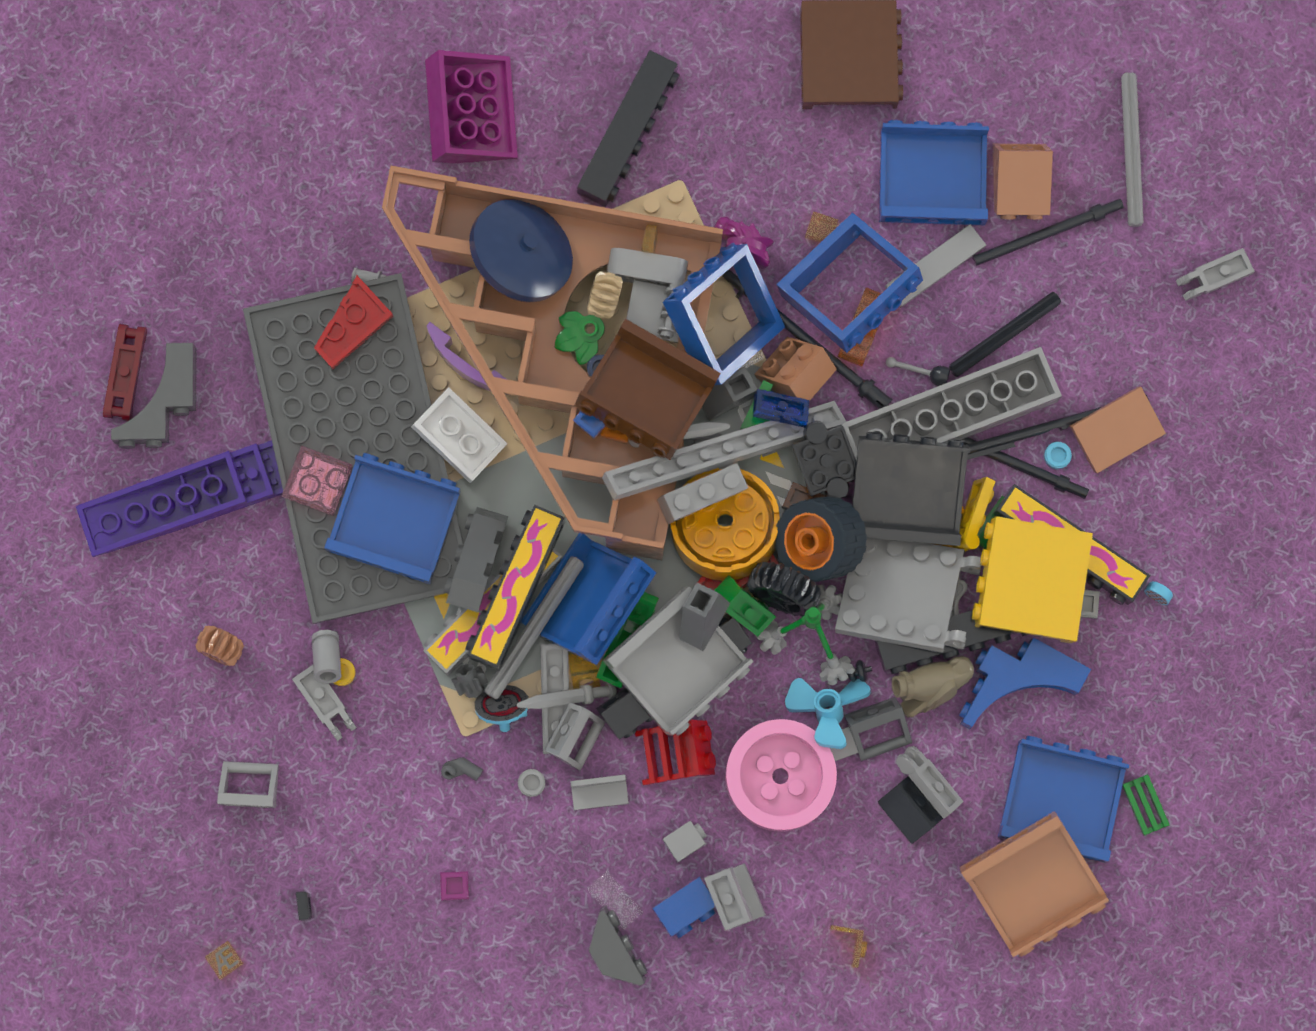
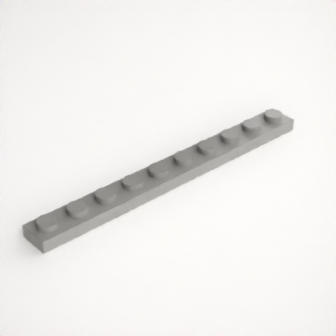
[602,401,846,501]

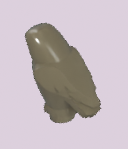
[892,656,974,717]

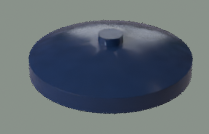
[469,199,573,302]

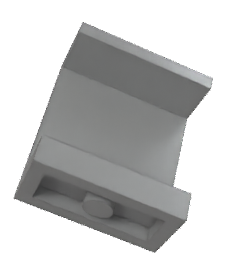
[704,864,766,931]

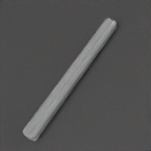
[1121,73,1143,227]
[485,556,584,699]

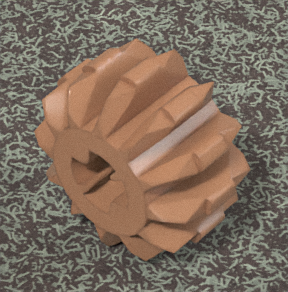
[195,626,244,666]

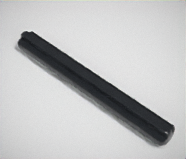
[949,292,1061,377]

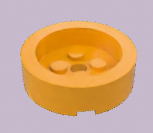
[671,468,780,581]

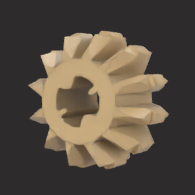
[587,271,623,319]

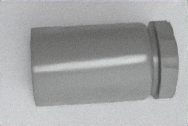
[312,630,342,684]

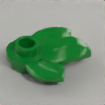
[554,311,605,365]

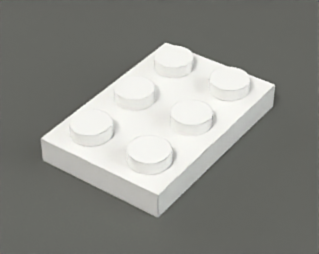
[411,387,507,483]

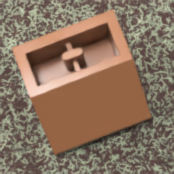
[754,336,837,408]

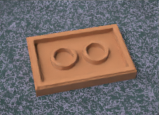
[1070,386,1166,473]

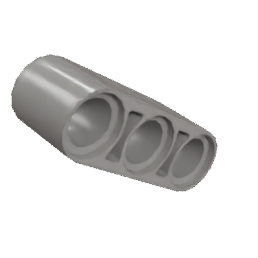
[607,248,688,287]

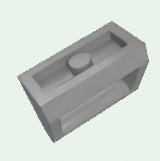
[545,702,606,771]
[217,761,279,808]

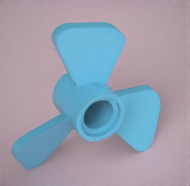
[785,678,871,749]

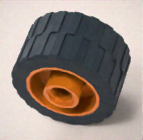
[775,497,867,582]

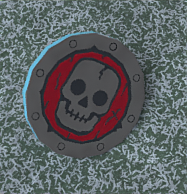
[475,685,528,732]

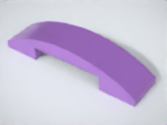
[427,322,508,395]

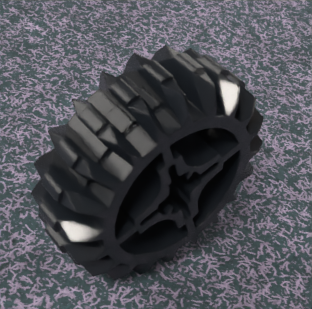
[747,562,821,617]

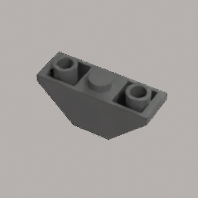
[589,906,648,986]

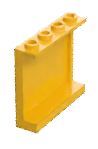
[972,516,1093,644]

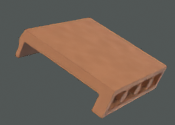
[960,811,1109,957]

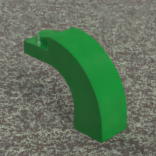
[596,592,659,688]

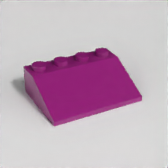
[425,50,518,163]

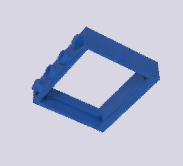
[776,213,923,353]
[663,243,785,385]

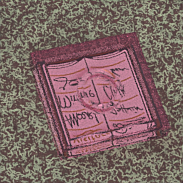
[282,446,353,516]

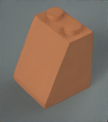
[993,144,1053,220]

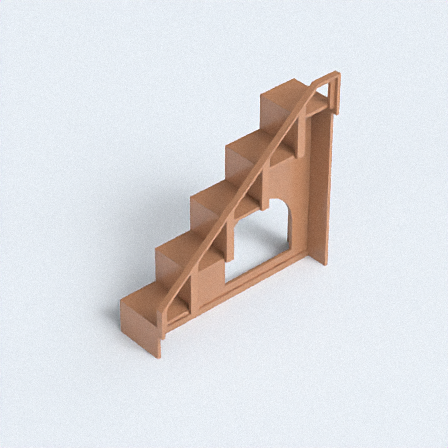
[382,166,723,561]

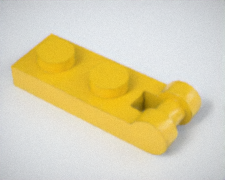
[953,477,995,552]

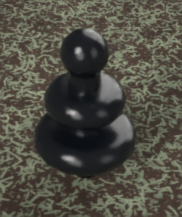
[837,660,872,682]

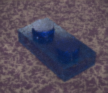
[753,389,809,428]

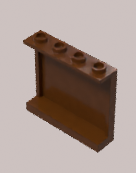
[800,0,903,109]
[574,318,721,460]

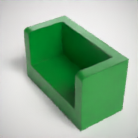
[714,575,776,637]

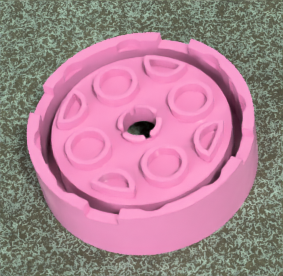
[725,719,837,832]

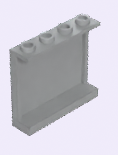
[603,587,754,736]

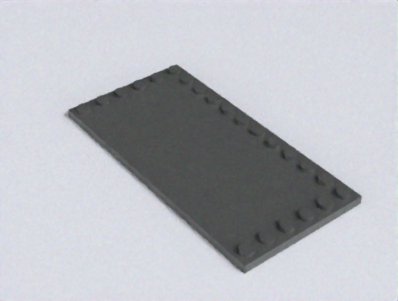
[243,273,464,624]

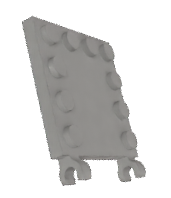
[835,538,982,653]

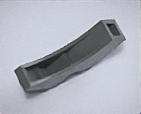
[111,343,197,449]

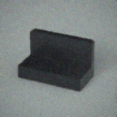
[878,776,943,844]

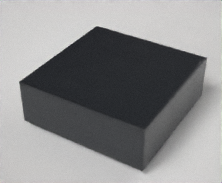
[296,891,312,921]

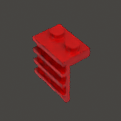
[635,720,716,785]

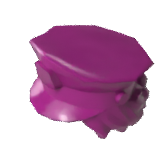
[714,216,774,269]

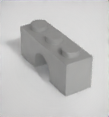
[657,463,748,524]

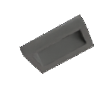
[844,697,912,762]

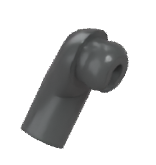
[441,757,483,781]

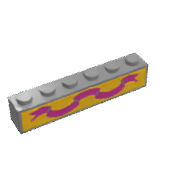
[423,549,562,676]

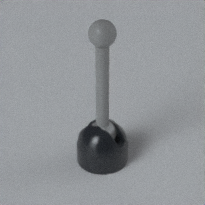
[886,357,951,386]

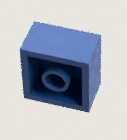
[652,877,716,939]

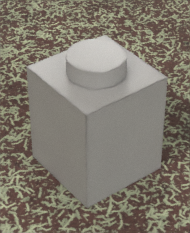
[663,820,707,863]

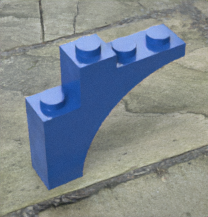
[959,637,1091,729]

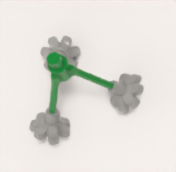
[756,585,855,685]

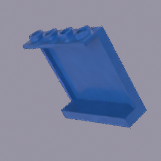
[879,120,989,226]
[324,453,461,584]
[521,533,657,665]
[998,736,1130,863]

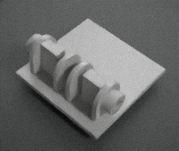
[626,280,680,343]

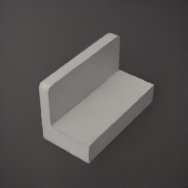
[570,775,629,811]

